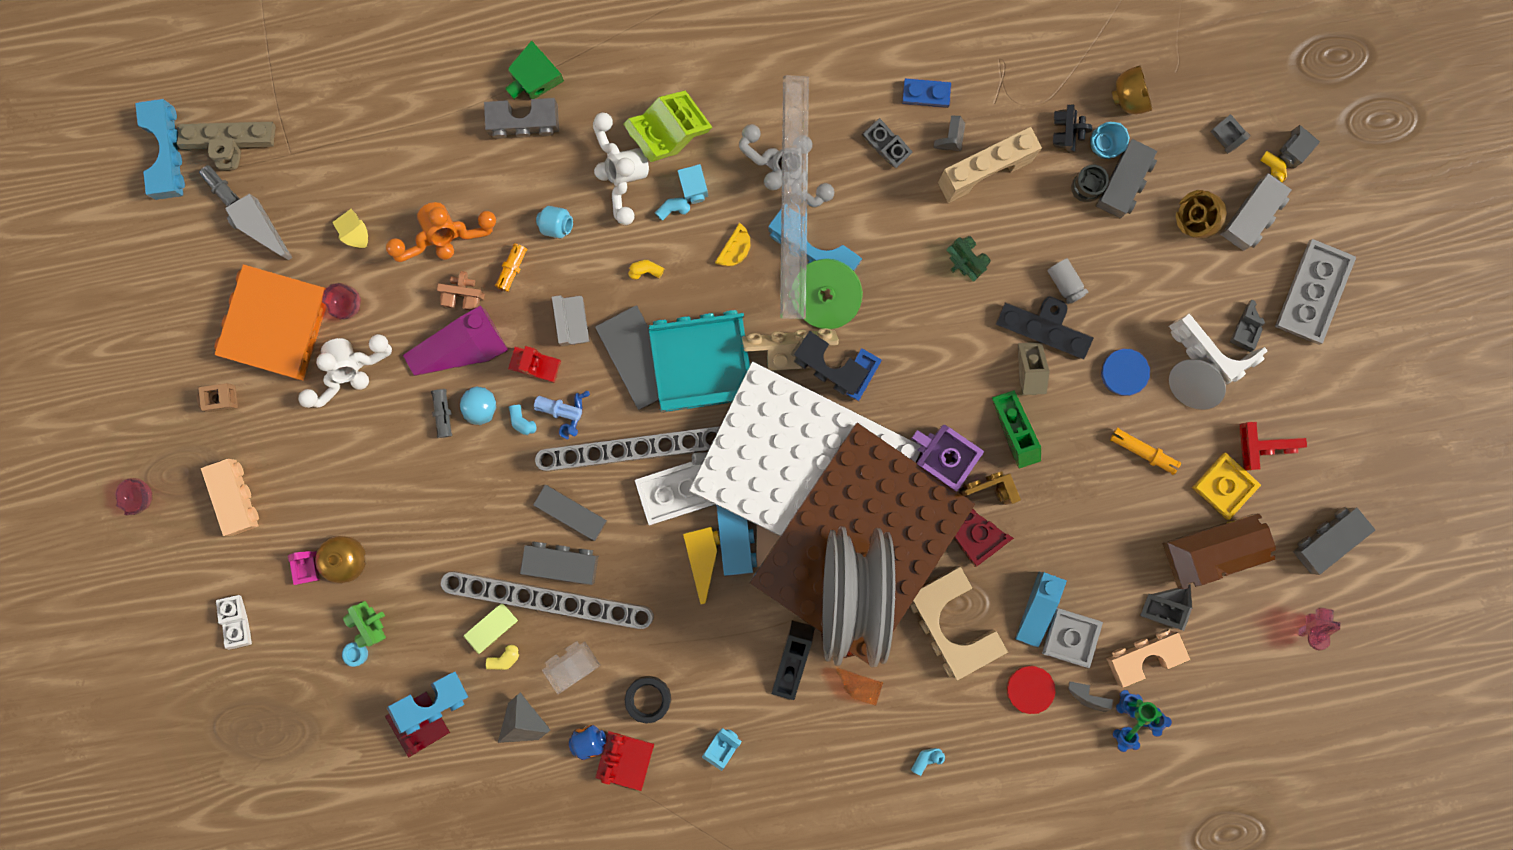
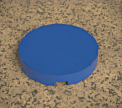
[1101,349,1150,396]

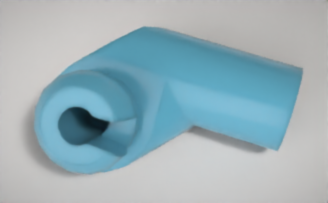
[655,198,690,221]

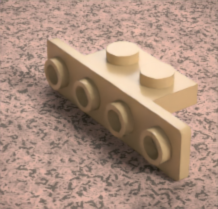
[742,328,839,371]

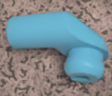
[509,405,537,435]
[911,748,945,776]

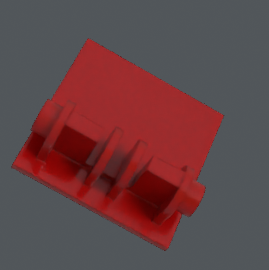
[595,731,654,791]

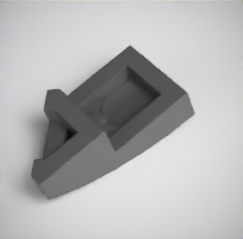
[1230,299,1265,352]
[1068,681,1113,712]

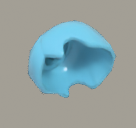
[1090,122,1130,159]
[460,386,496,425]

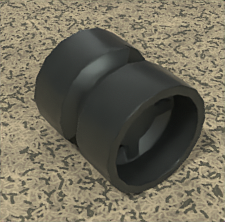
[1071,164,1109,202]

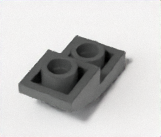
[861,118,913,168]

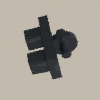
[1053,104,1092,153]

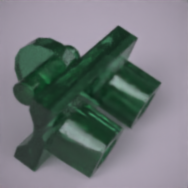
[946,236,991,282]

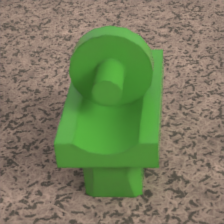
[343,601,386,648]

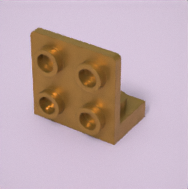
[959,471,1021,505]

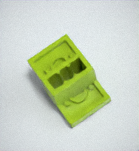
[623,90,713,162]

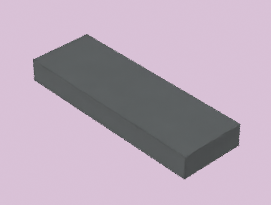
[533,485,608,541]

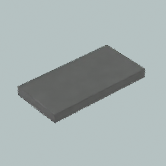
[595,305,659,410]

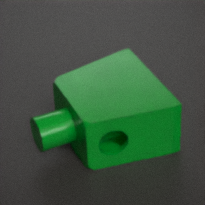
[505,41,564,99]

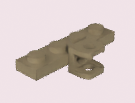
[177,122,276,170]

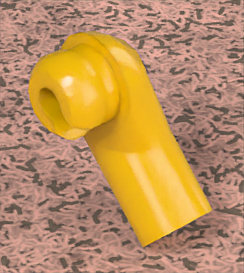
[1260,151,1287,183]
[628,259,665,280]

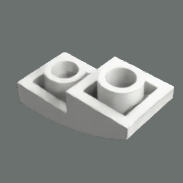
[216,595,252,650]

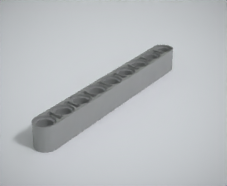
[535,427,720,472]
[441,572,654,629]

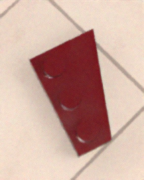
[954,509,1014,567]

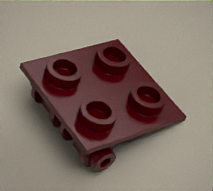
[385,691,450,758]

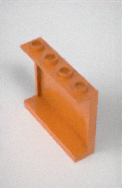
[214,264,331,381]

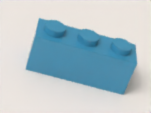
[717,505,757,576]

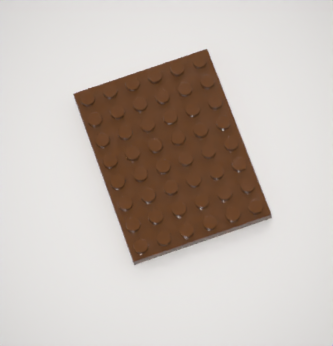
[749,422,975,666]

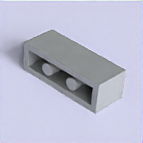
[1220,173,1292,251]

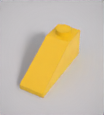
[683,527,721,604]

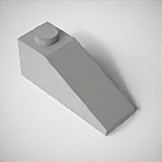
[225,194,292,260]

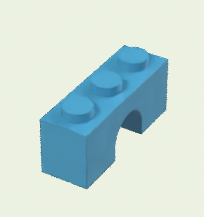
[387,672,468,735]

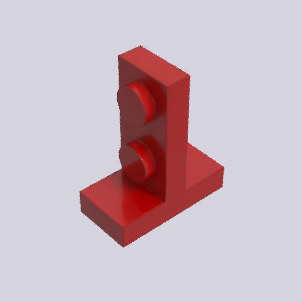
[508,346,561,383]
[1239,422,1307,471]

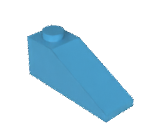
[1015,572,1067,647]

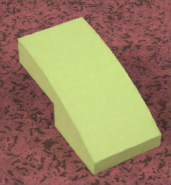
[463,603,518,654]

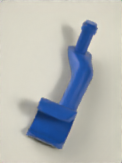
[559,391,590,440]

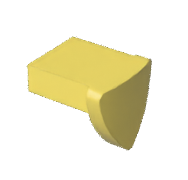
[332,209,368,248]

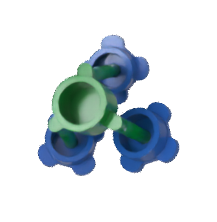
[1113,690,1172,752]

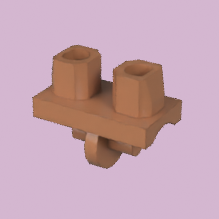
[437,271,485,311]

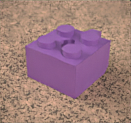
[911,425,984,491]

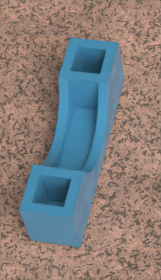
[135,99,185,200]
[768,204,862,271]

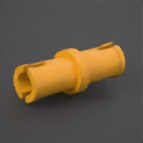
[494,243,528,292]

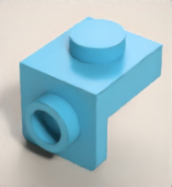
[702,728,742,771]

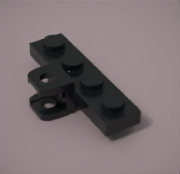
[996,296,1094,359]

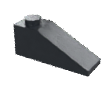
[771,620,815,700]

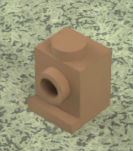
[197,383,238,412]

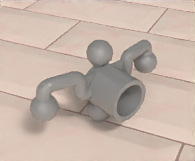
[739,124,835,207]

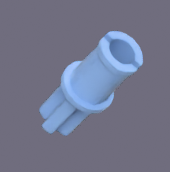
[534,396,582,421]

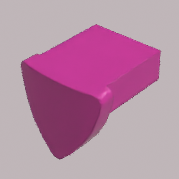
[288,551,320,585]

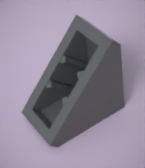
[1141,584,1192,631]
[498,693,550,743]

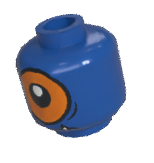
[569,725,607,760]

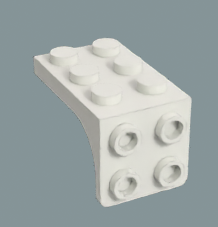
[1169,314,1267,385]

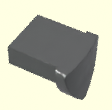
[1210,114,1251,154]
[934,115,965,151]

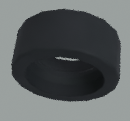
[624,676,671,724]

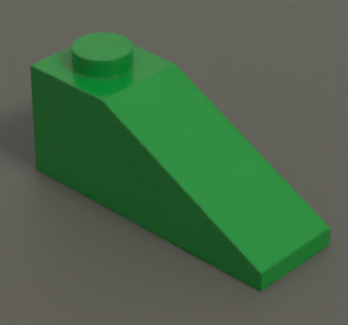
[992,390,1041,469]

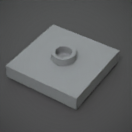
[1042,608,1103,668]

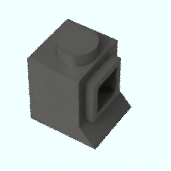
[1279,125,1320,168]

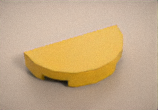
[715,222,750,267]

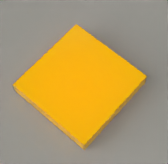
[1192,453,1261,520]

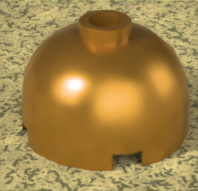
[1112,65,1152,115]
[1176,190,1227,238]
[315,536,366,584]

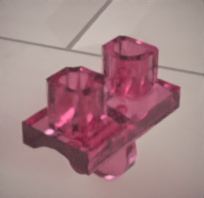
[1299,608,1340,651]

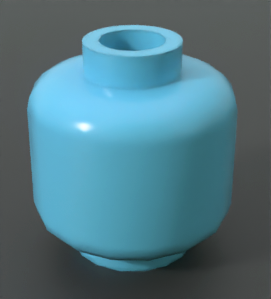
[536,206,573,239]

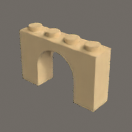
[938,127,1042,203]
[910,566,1008,681]

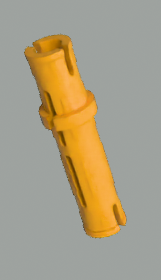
[1110,427,1181,475]

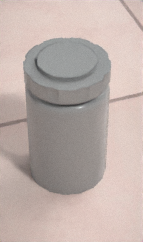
[1047,258,1088,304]

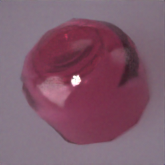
[322,283,361,320]
[115,478,152,516]

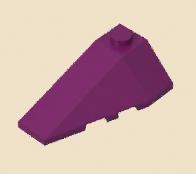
[403,306,508,376]

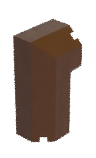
[1162,513,1276,589]

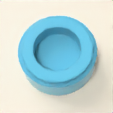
[342,642,368,667]

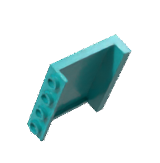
[648,310,750,413]

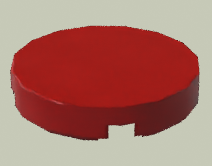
[1006,665,1056,714]

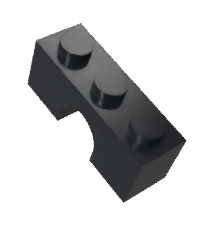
[791,331,869,396]

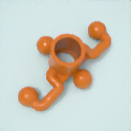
[386,202,496,262]

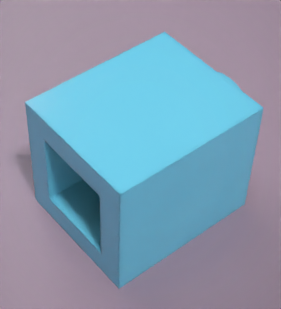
[678,164,709,204]

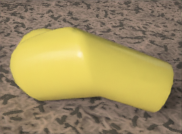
[486,645,519,670]

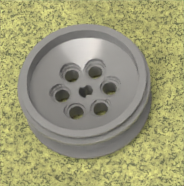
[823,526,895,667]

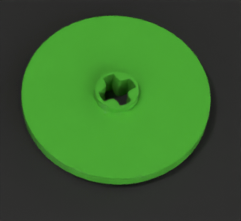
[792,258,863,329]

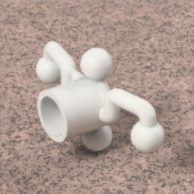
[593,112,649,225]
[298,334,392,408]

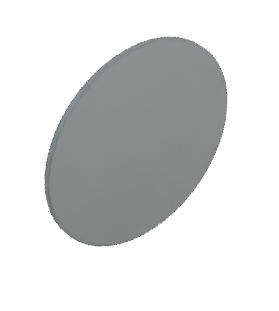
[1169,359,1226,410]

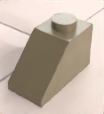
[1018,342,1050,395]

